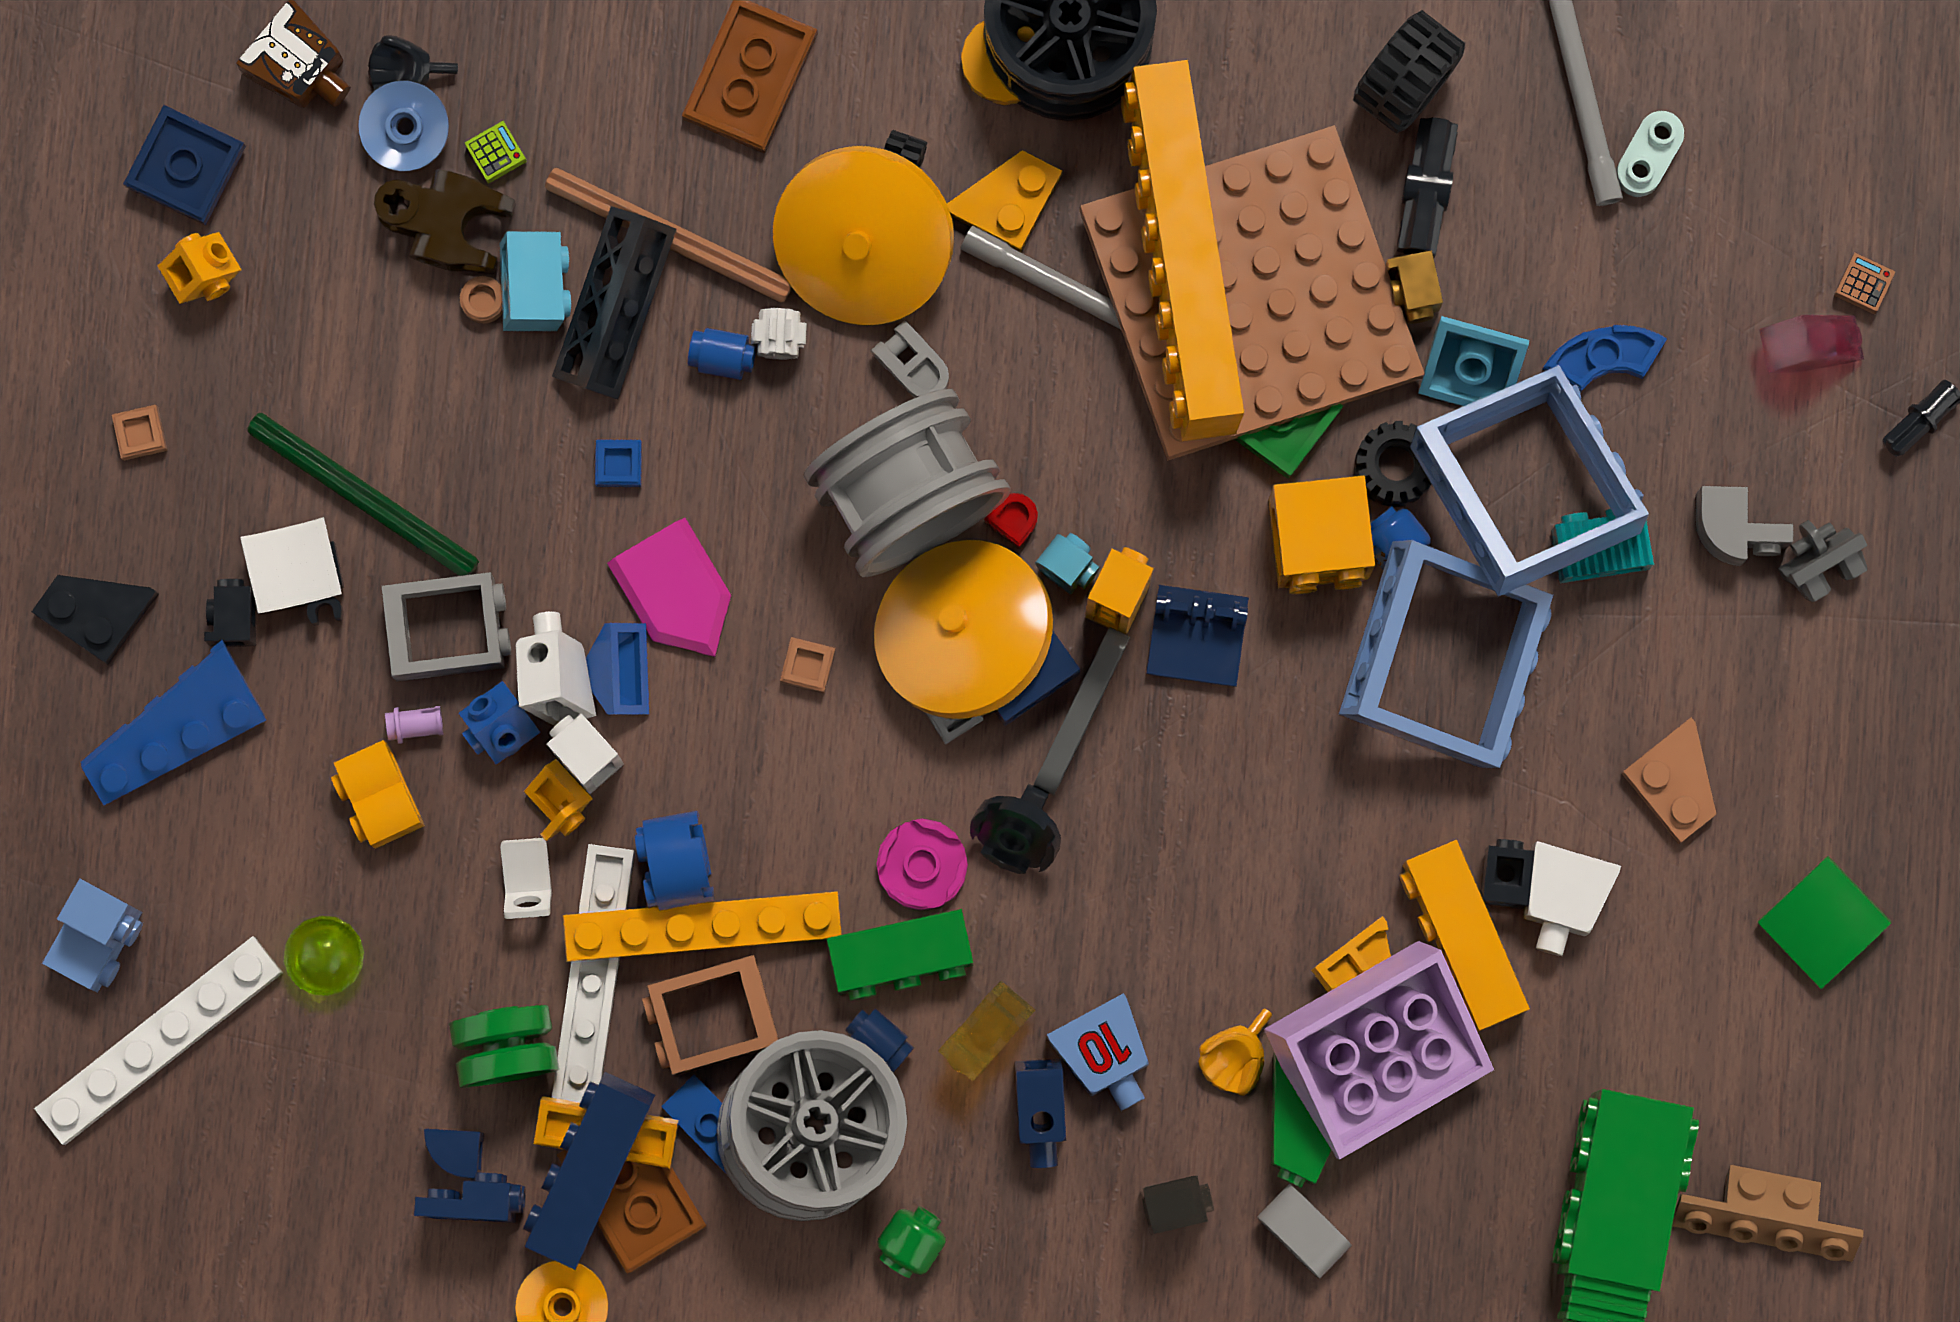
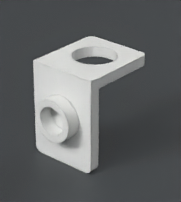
[500,838,552,919]

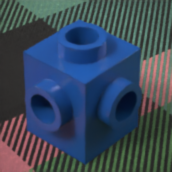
[459,681,540,764]

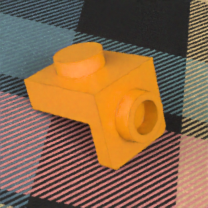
[524,759,593,841]

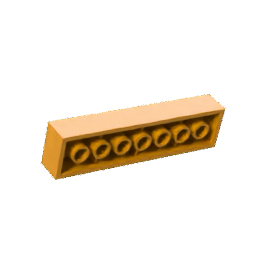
[1121,60,1244,441]

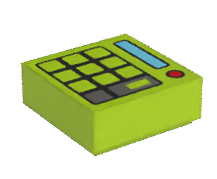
[465,121,527,184]

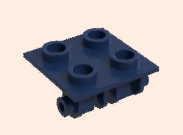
[1146,585,1249,687]

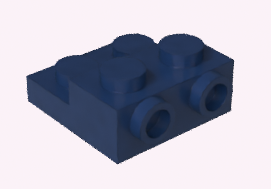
[414,1172,526,1223]

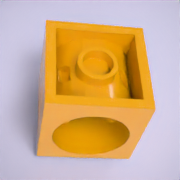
[1268,476,1375,594]

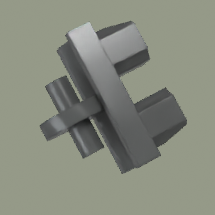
[1777,520,1868,602]

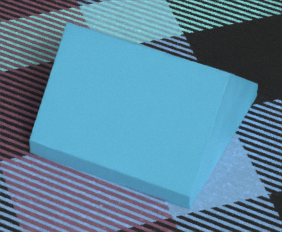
[1418,316,1530,406]

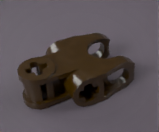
[374,169,516,274]

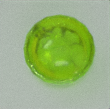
[284,916,364,996]

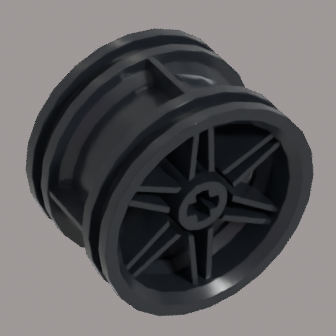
[984,0,1157,121]

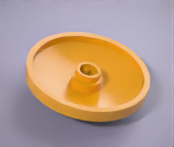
[773,146,954,325]
[874,540,1053,719]

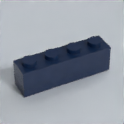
[523,1072,655,1270]

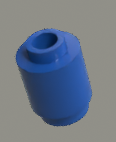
[688,328,756,380]

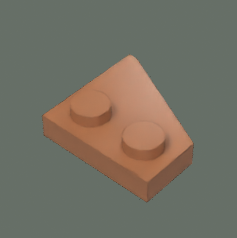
[1621,717,1716,844]

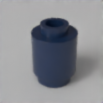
[845,1008,914,1073]

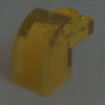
[938,981,1036,1081]

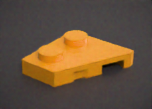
[947,150,1062,252]

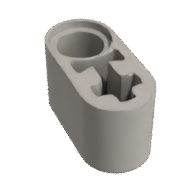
[1257,1184,1352,1279]

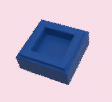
[595,440,642,487]

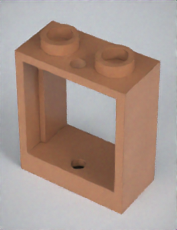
[642,955,779,1077]

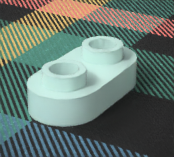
[1616,111,1684,197]

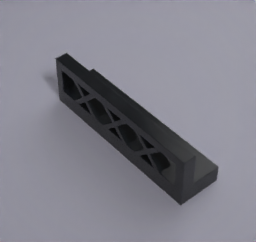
[552,206,677,400]

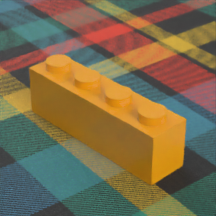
[1399,840,1530,1032]

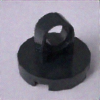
[970,784,1061,874]

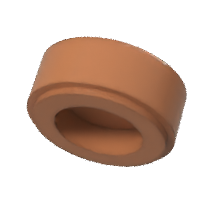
[460,276,503,324]

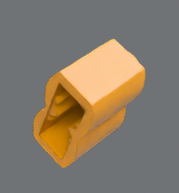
[331,740,425,849]

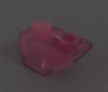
[1759,315,1864,373]

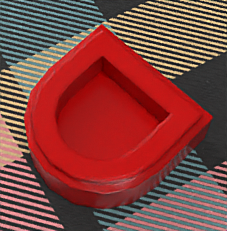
[984,493,1038,549]

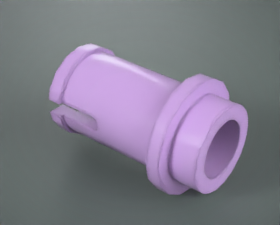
[385,706,443,744]

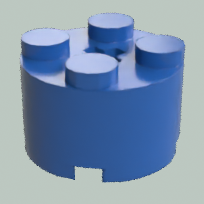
[635,810,714,911]

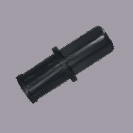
[1883,380,1960,457]

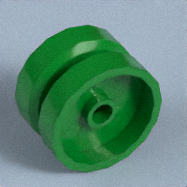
[449,1005,560,1088]

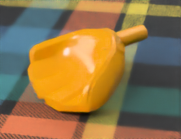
[1198,1009,1272,1096]

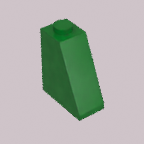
[1271,1052,1331,1189]

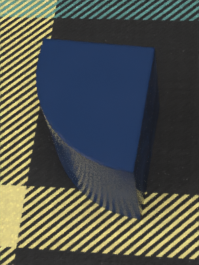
[424,1129,484,1179]

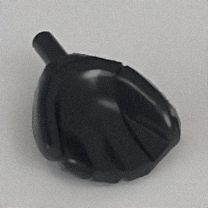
[368,35,458,90]

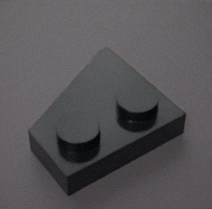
[31,575,159,665]

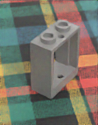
[382,572,511,682]

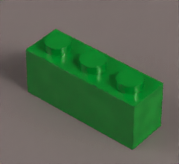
[827,909,974,1001]

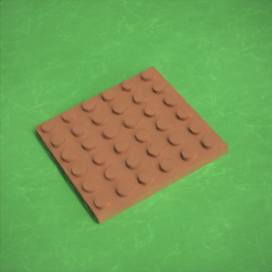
[1079,125,1425,461]

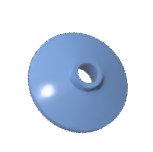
[359,81,449,171]

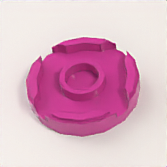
[876,818,968,911]

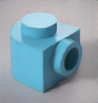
[1035,533,1100,595]

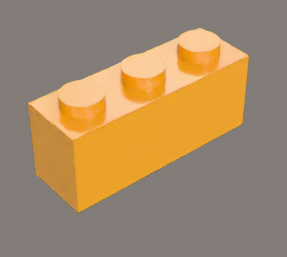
[1085,547,1154,635]

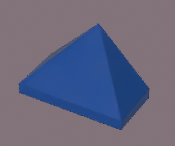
[586,623,649,715]

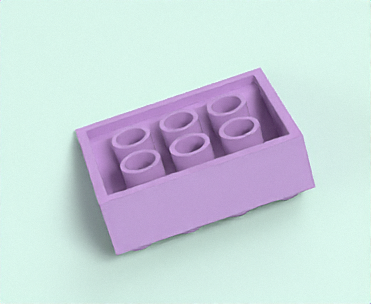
[1264,941,1494,1159]

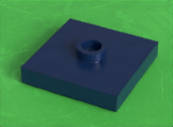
[123,105,246,225]

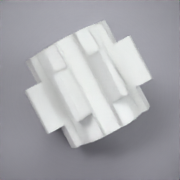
[751,308,807,360]

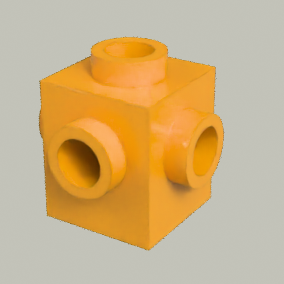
[158,232,242,304]

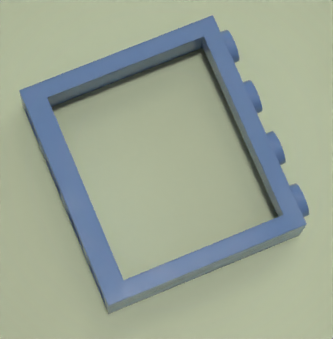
[1410,365,1649,597]
[1339,540,1553,768]

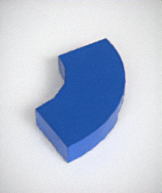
[1542,325,1667,393]

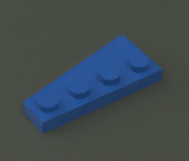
[81,640,266,805]

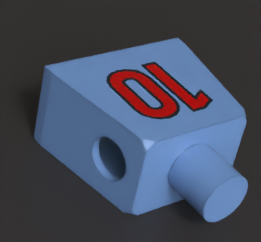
[1046,993,1149,1111]

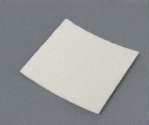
[240,517,342,614]

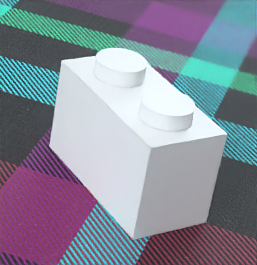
[547,713,624,794]

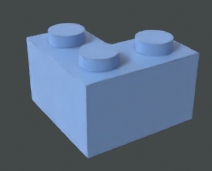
[42,878,143,993]

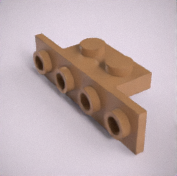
[1672,1165,1864,1262]

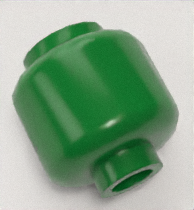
[877,1206,946,1278]

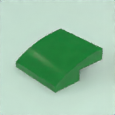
[1758,856,1892,989]

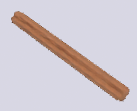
[545,168,792,302]

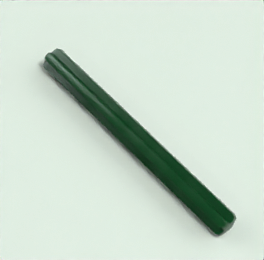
[247,412,479,576]

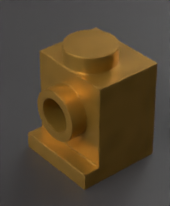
[1385,250,1443,324]

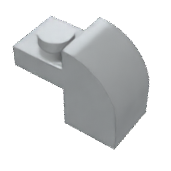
[1696,486,1793,566]

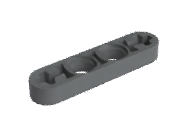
[1033,627,1131,795]

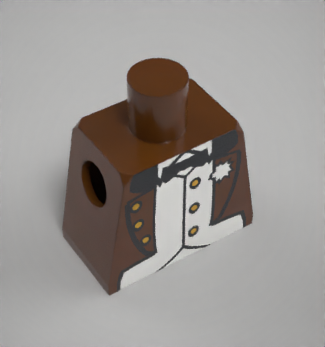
[236,0,351,108]

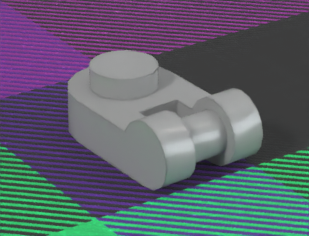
[870,320,949,398]

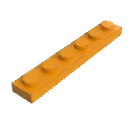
[562,891,842,962]

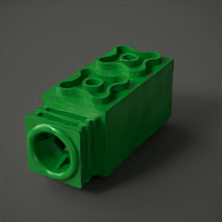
[1552,1089,1699,1322]

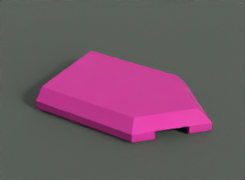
[607,518,731,657]

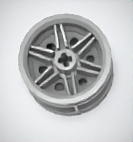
[803,389,1011,577]
[716,1030,907,1221]

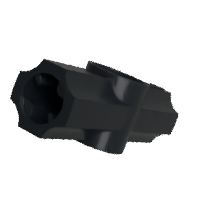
[1397,117,1458,258]

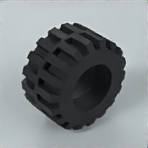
[1353,10,1466,134]

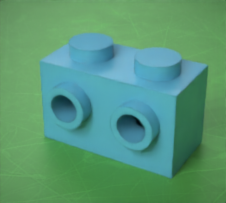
[499,231,571,331]

